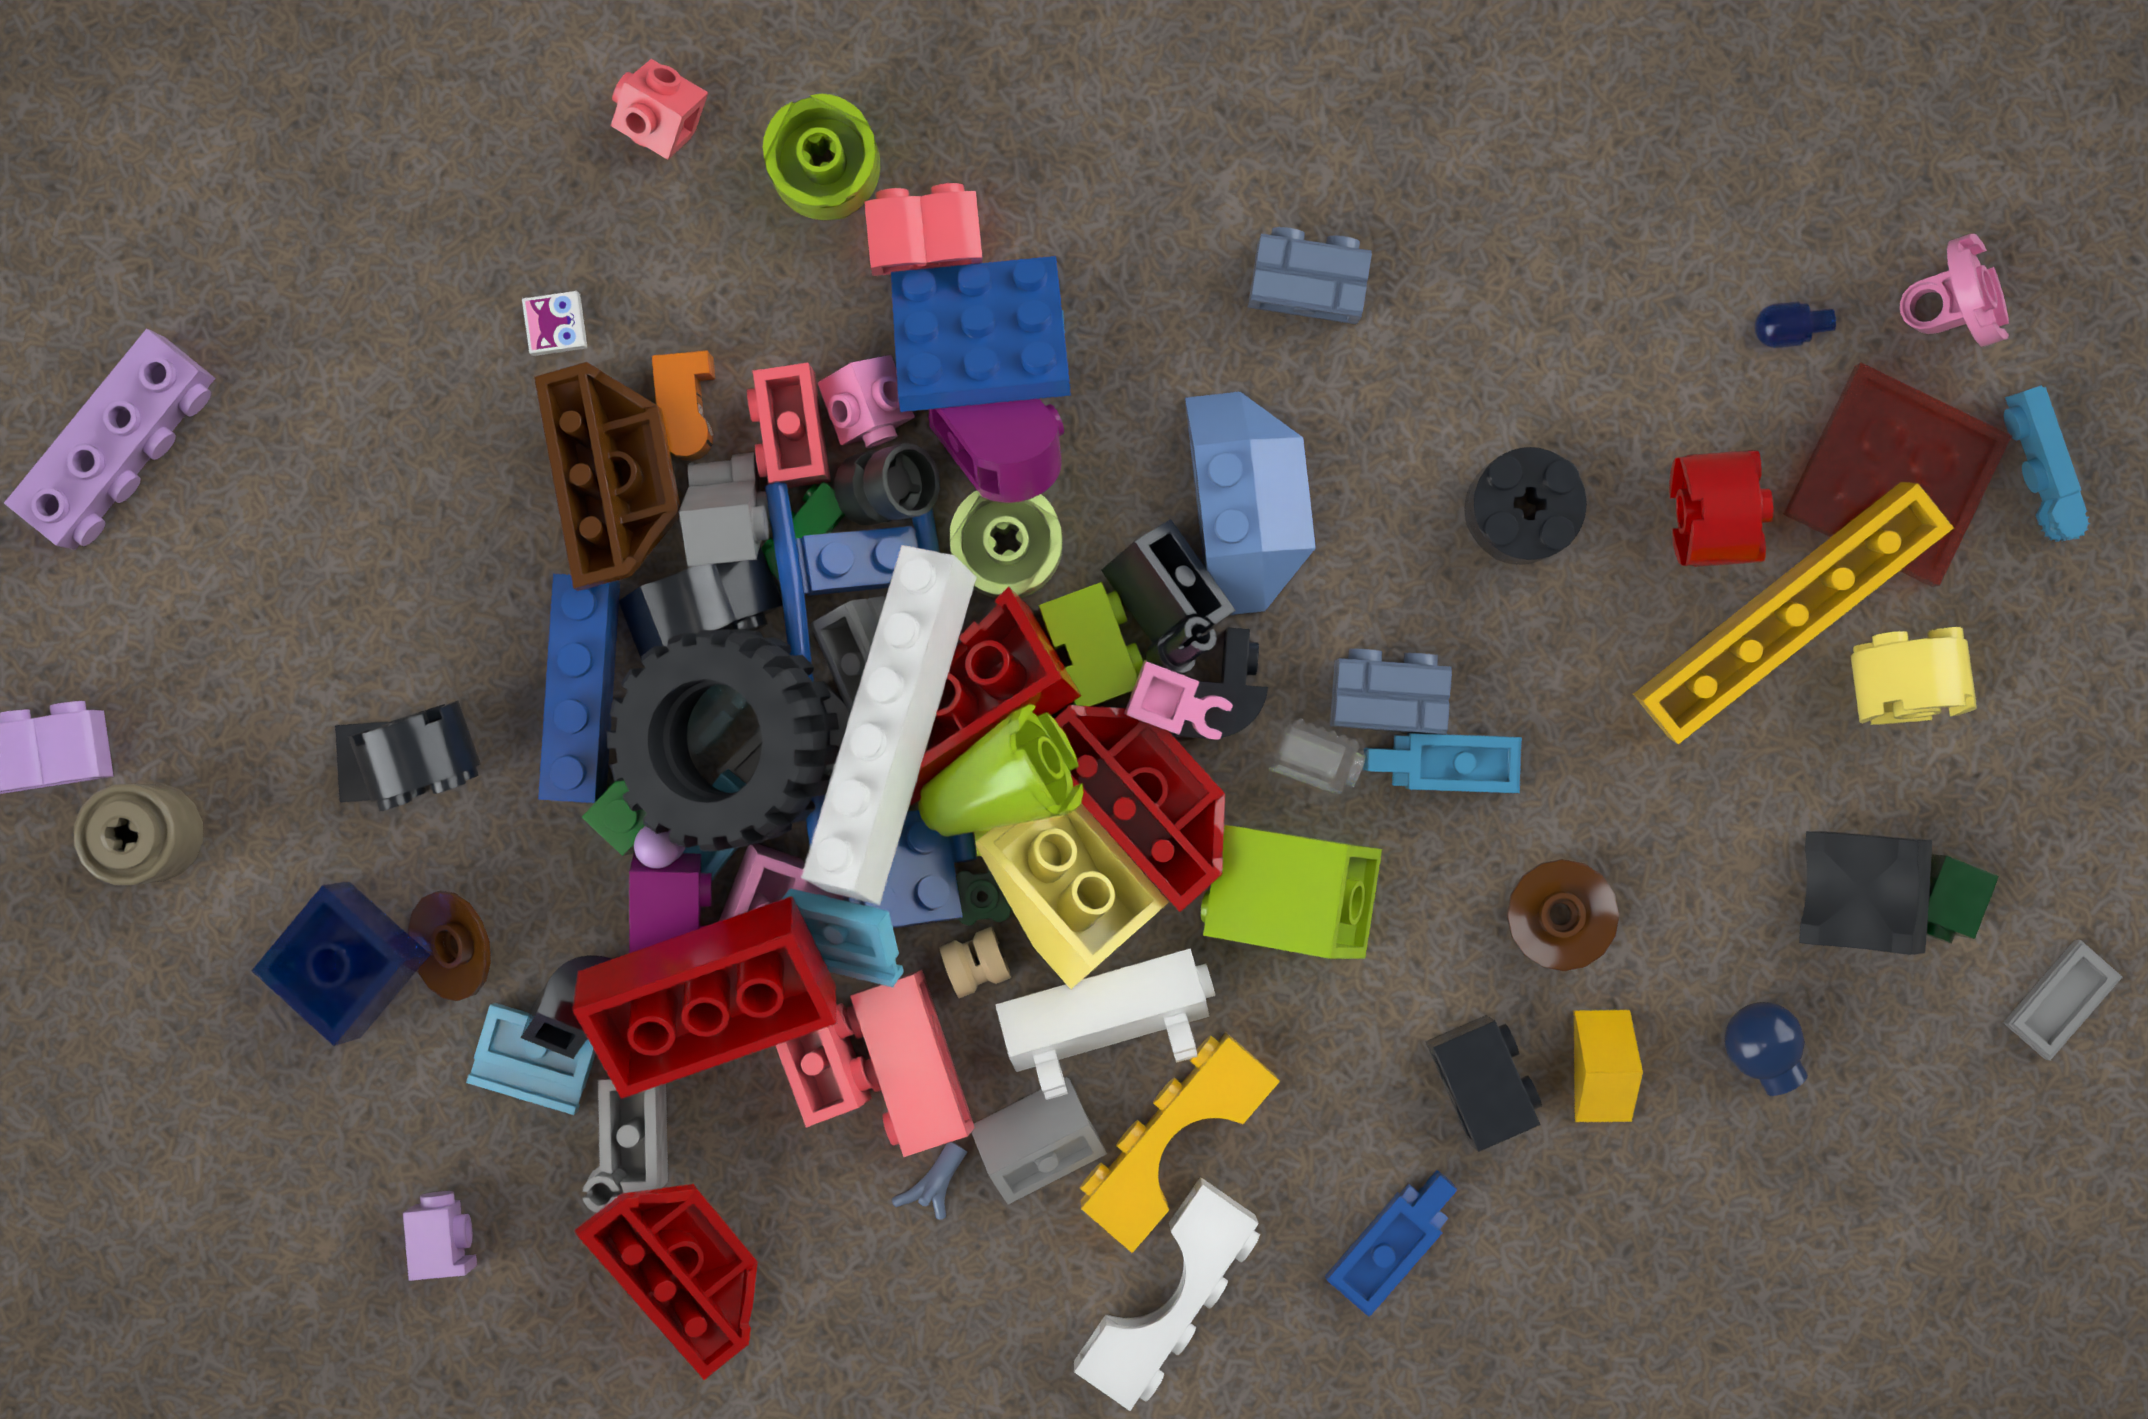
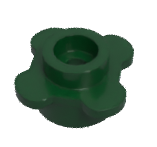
[956,870,1011,926]

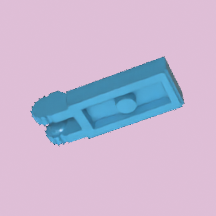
[2004,385,2090,542]

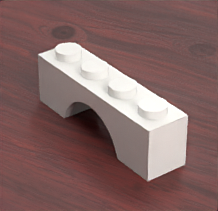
[1074,1177,1260,1411]

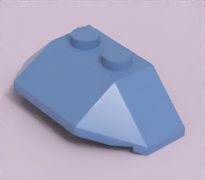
[1185,392,1316,615]

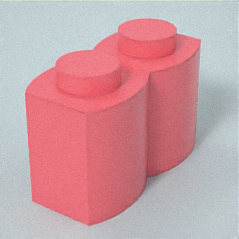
[864,183,982,276]

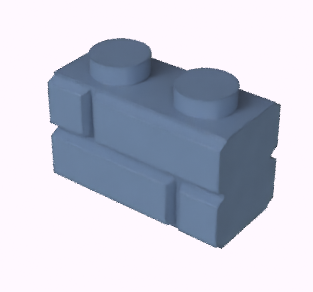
[1248,227,1372,324]
[1330,649,1452,734]

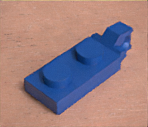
[1325,1170,1457,1317]

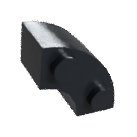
[619,545,783,659]

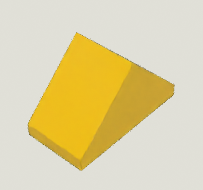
[1573,1010,1643,1122]

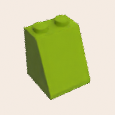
[1201,825,1382,959]

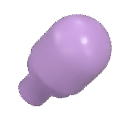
[634,826,685,869]

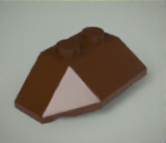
[534,362,681,591]

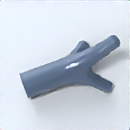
[892,1142,967,1220]

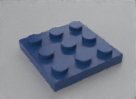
[891,256,1071,412]

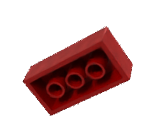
[573,896,836,1099]

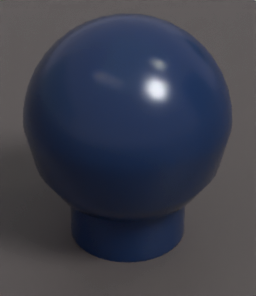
[1725,1002,1808,1096]

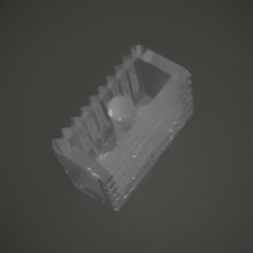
[1268,718,1365,794]

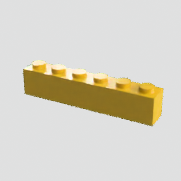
[1633,482,1954,744]

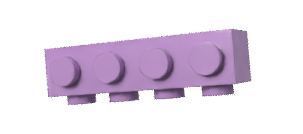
[4,329,215,550]

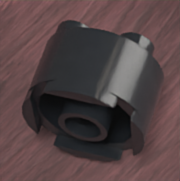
[1464,447,1587,565]
[348,701,481,811]

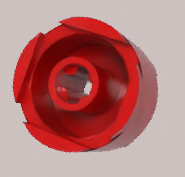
[1669,450,1773,567]

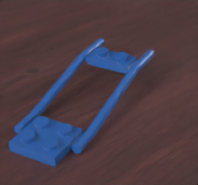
[765,482,977,929]

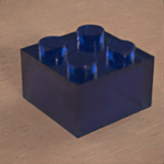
[251,881,430,1046]

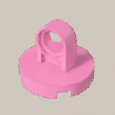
[1900,234,2009,347]

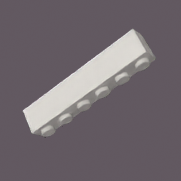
[801,545,976,905]

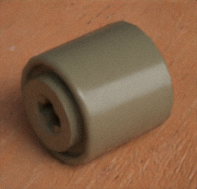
[74,784,203,885]

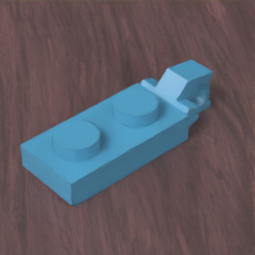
[1363,733,1522,793]

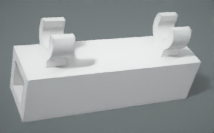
[996,949,1215,1100]

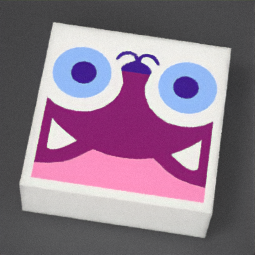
[522,291,588,356]

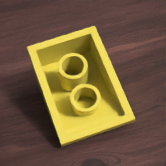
[975,803,1169,989]

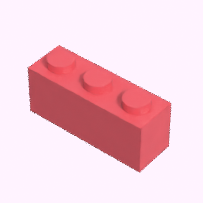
[847,970,975,1157]

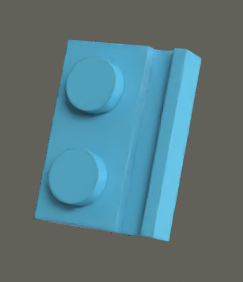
[782,888,904,987]
[466,1003,596,1115]

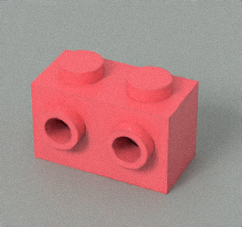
[747,363,831,488]
[775,1003,873,1128]

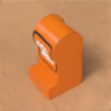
[652,350,715,461]

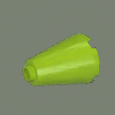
[918,704,1083,836]

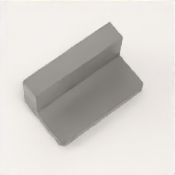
[971,1077,1107,1204]

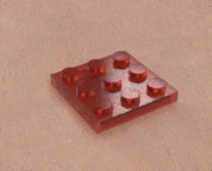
[1783,363,2012,587]

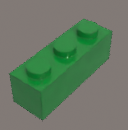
[761,481,845,580]

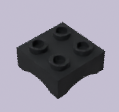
[1799,831,1932,955]

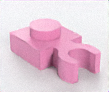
[1124,661,1233,739]

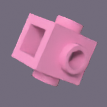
[818,355,915,448]

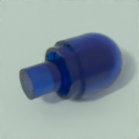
[1754,301,1836,348]

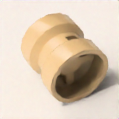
[939,926,1011,998]

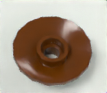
[1507,859,1620,971]
[408,891,491,1001]

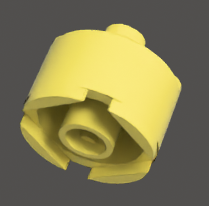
[1851,627,1977,725]

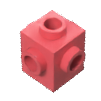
[611,59,709,160]

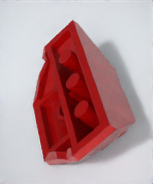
[1054,705,1225,912]
[574,1184,758,1380]

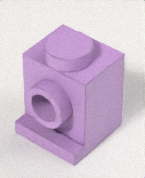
[403,1191,477,1281]

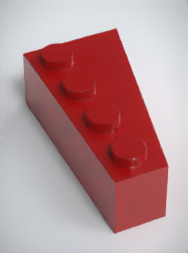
[909,586,1081,806]

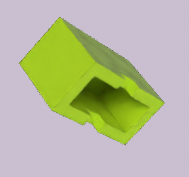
[1039,582,1143,707]

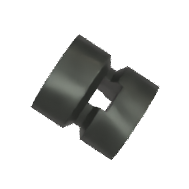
[834,444,940,525]

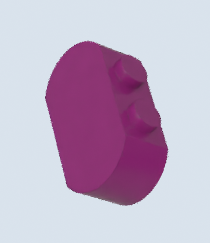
[929,399,1064,503]

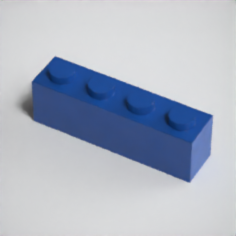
[538,574,620,803]

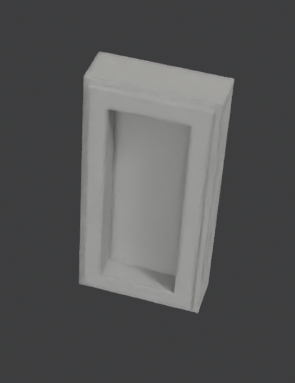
[2003,939,2122,1061]

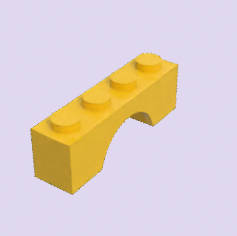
[1080,1032,1280,1253]

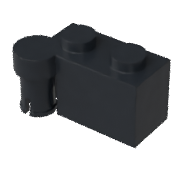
[1101,519,1236,675]

